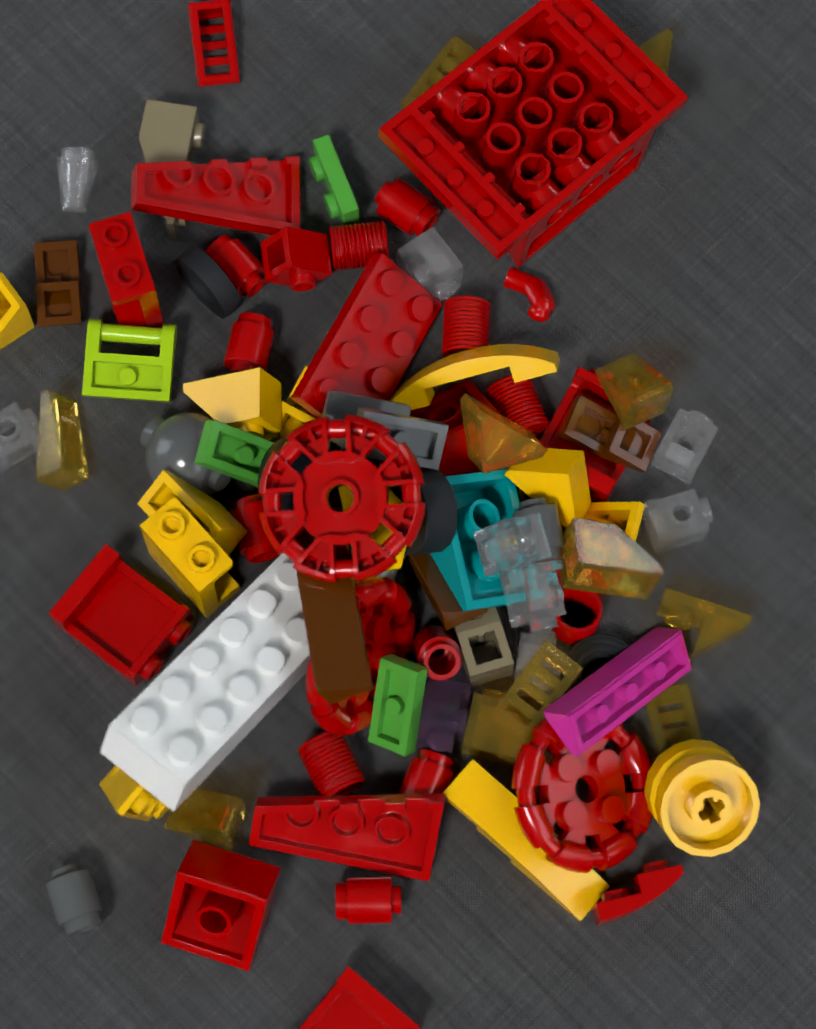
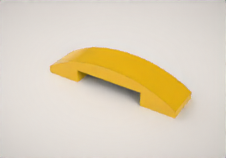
[389,344,560,410]

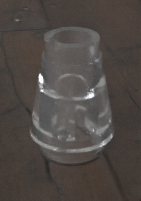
[56,147,99,213]

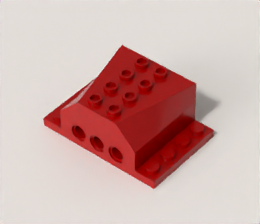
[378,0,688,269]

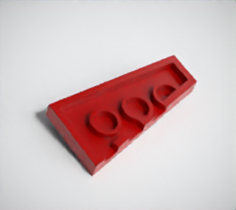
[131,156,300,235]
[249,794,446,881]

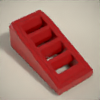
[188,0,240,88]

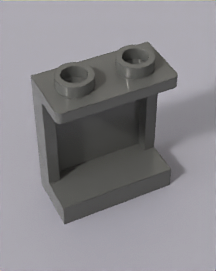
[322,390,449,470]

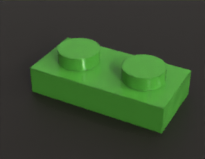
[308,135,359,226]
[194,420,274,487]
[368,654,428,756]

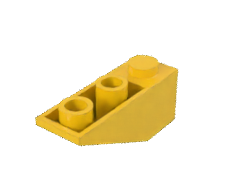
[99,765,170,822]

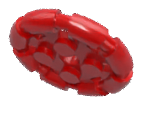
[258,414,426,583]
[306,576,415,735]
[512,718,653,873]

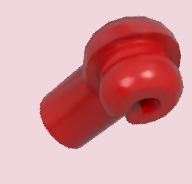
[503,267,556,322]

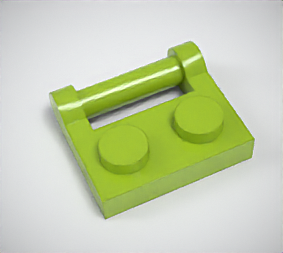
[82,318,177,403]

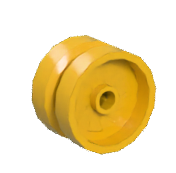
[644,739,760,857]

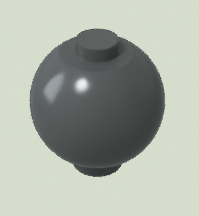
[140,412,232,496]

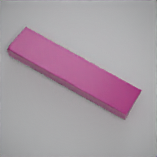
[543,627,692,756]

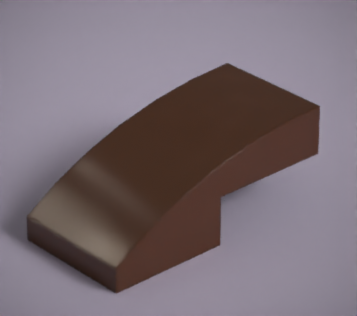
[33,240,82,327]
[558,395,662,472]

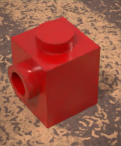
[260,226,332,292]

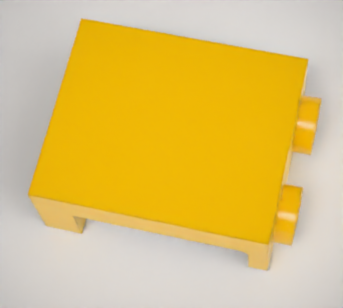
[139,498,240,618]

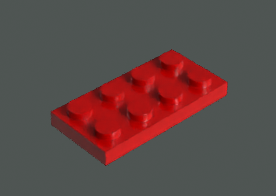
[291,253,443,418]

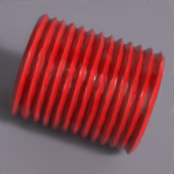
[329,220,389,272]
[442,295,491,357]
[486,374,549,443]
[549,584,603,645]
[297,731,365,796]

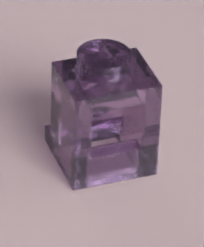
[416,677,472,753]

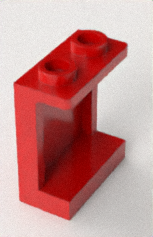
[89,211,164,328]
[534,367,656,502]
[49,544,193,687]
[299,966,421,1029]

